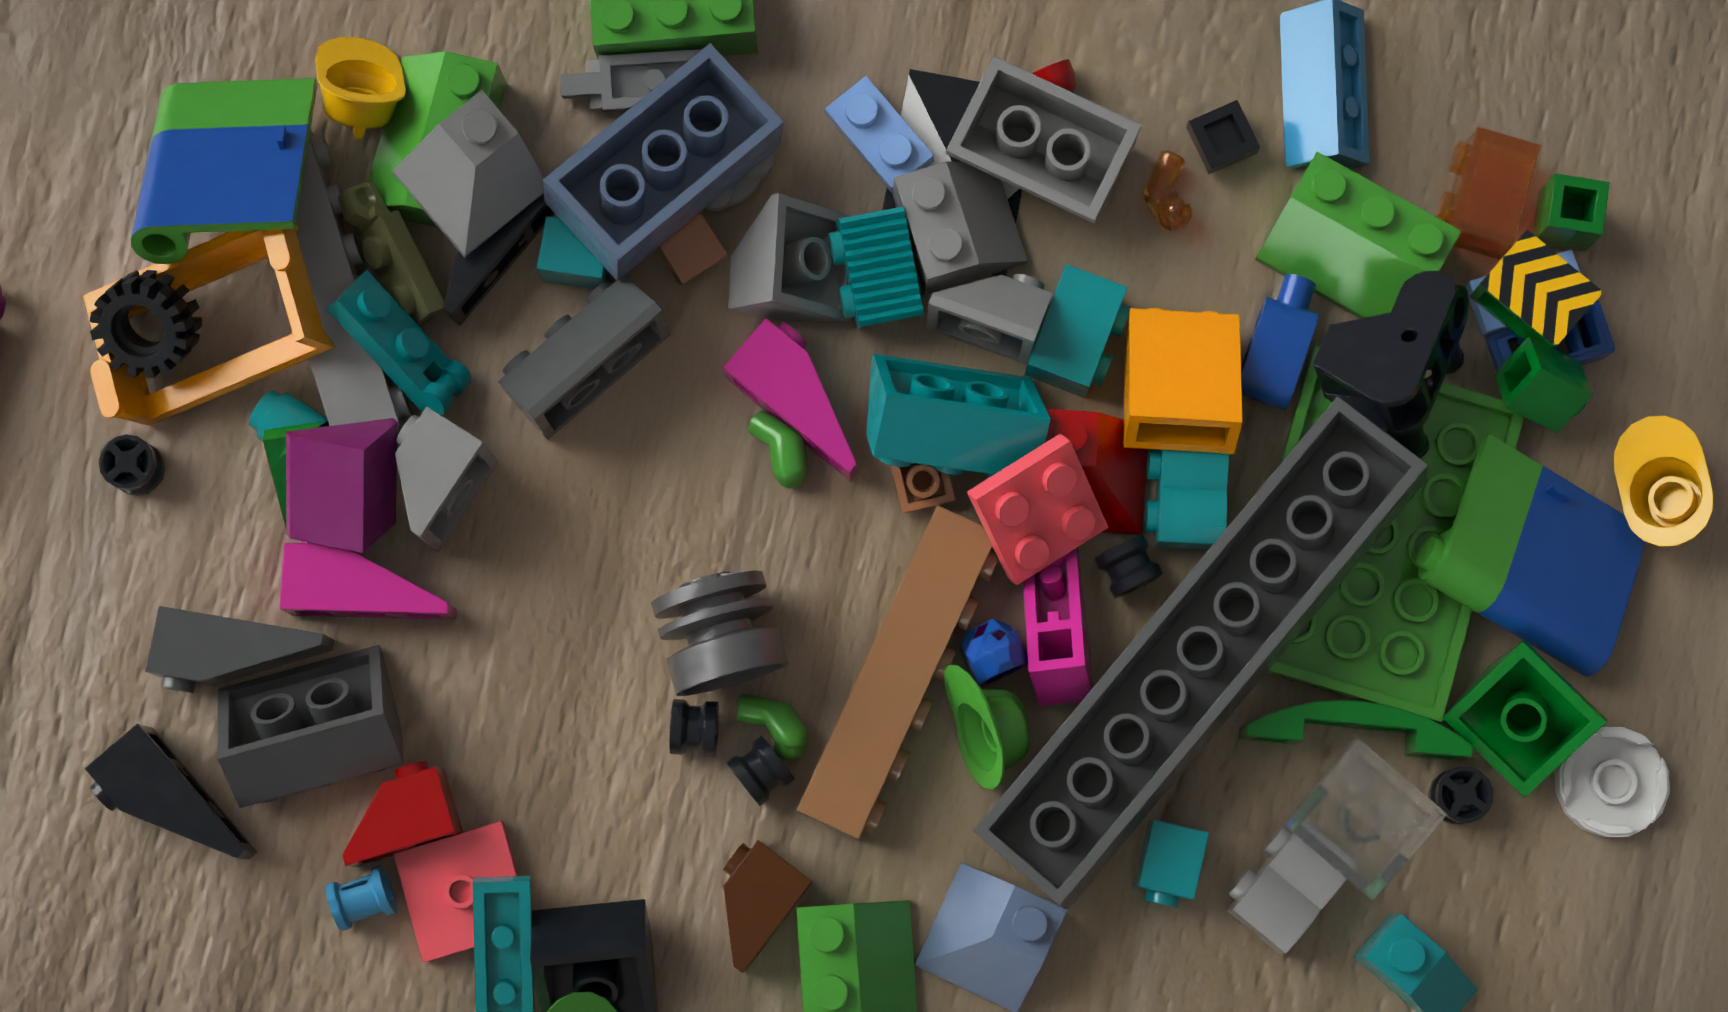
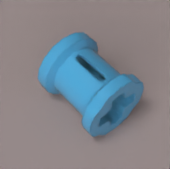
[326,865,397,931]

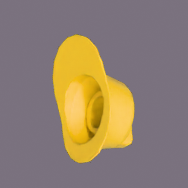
[315,37,406,140]
[1614,416,1714,547]

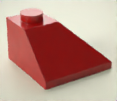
[1045,408,1148,536]

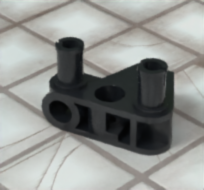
[1313,271,1469,458]

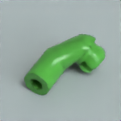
[748,410,808,489]
[736,694,808,760]

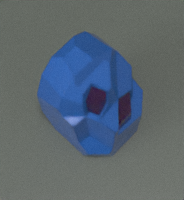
[960,618,1028,687]

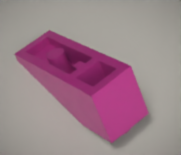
[723,318,857,481]
[280,541,456,620]
[1023,547,1093,706]

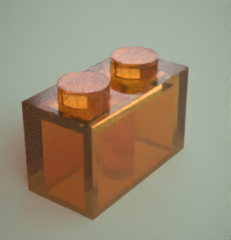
[1435,127,1541,260]

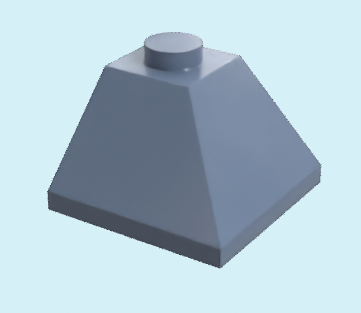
[915,862,1067,1012]

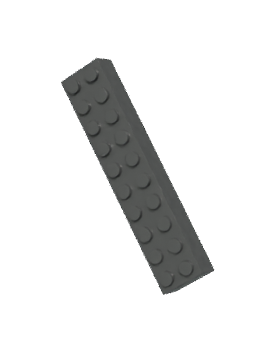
[973,396,1428,910]

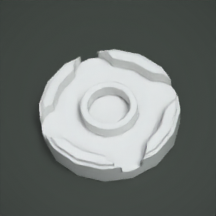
[1554,727,1670,837]

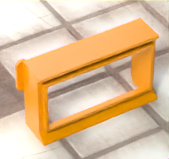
[83,225,335,426]

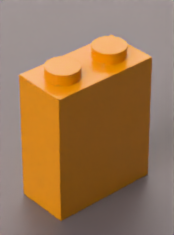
[1124,308,1242,454]

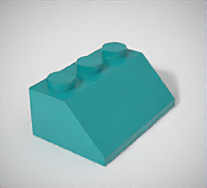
[866,354,1051,477]

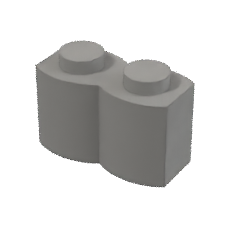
[1227,822,1356,954]

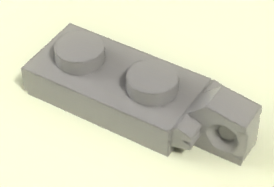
[559,49,702,112]

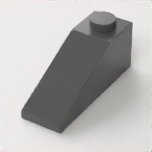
[145,606,334,693]

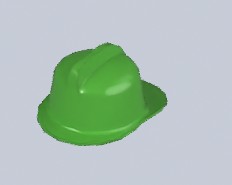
[943,664,1030,790]

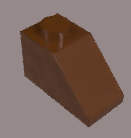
[723,840,813,973]

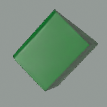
[1443,640,1607,798]

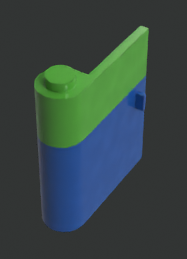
[131,78,317,264]
[1415,433,1646,677]

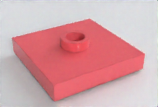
[393,821,519,963]

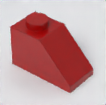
[342,761,463,867]

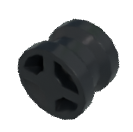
[99,434,165,496]
[1094,534,1164,599]
[669,699,719,757]
[726,735,795,806]
[1428,767,1493,824]

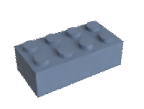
[543,43,784,281]

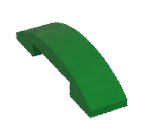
[1239,700,1473,761]

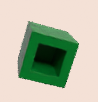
[1533,173,1610,251]
[1494,336,1593,433]

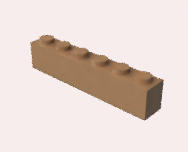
[797,505,999,841]

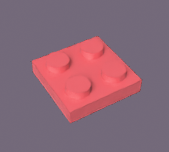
[967,433,1109,586]

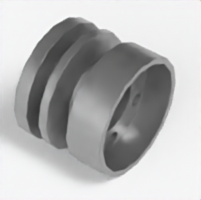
[651,570,789,696]

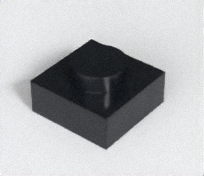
[1186,100,1260,174]

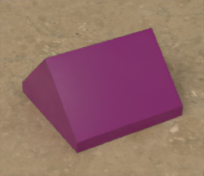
[286,418,398,553]

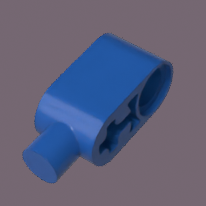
[1241,274,1319,410]

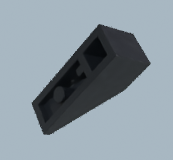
[444,194,555,326]
[85,723,257,859]

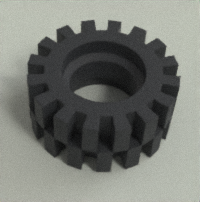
[90,270,202,379]

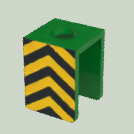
[1469,230,1602,348]

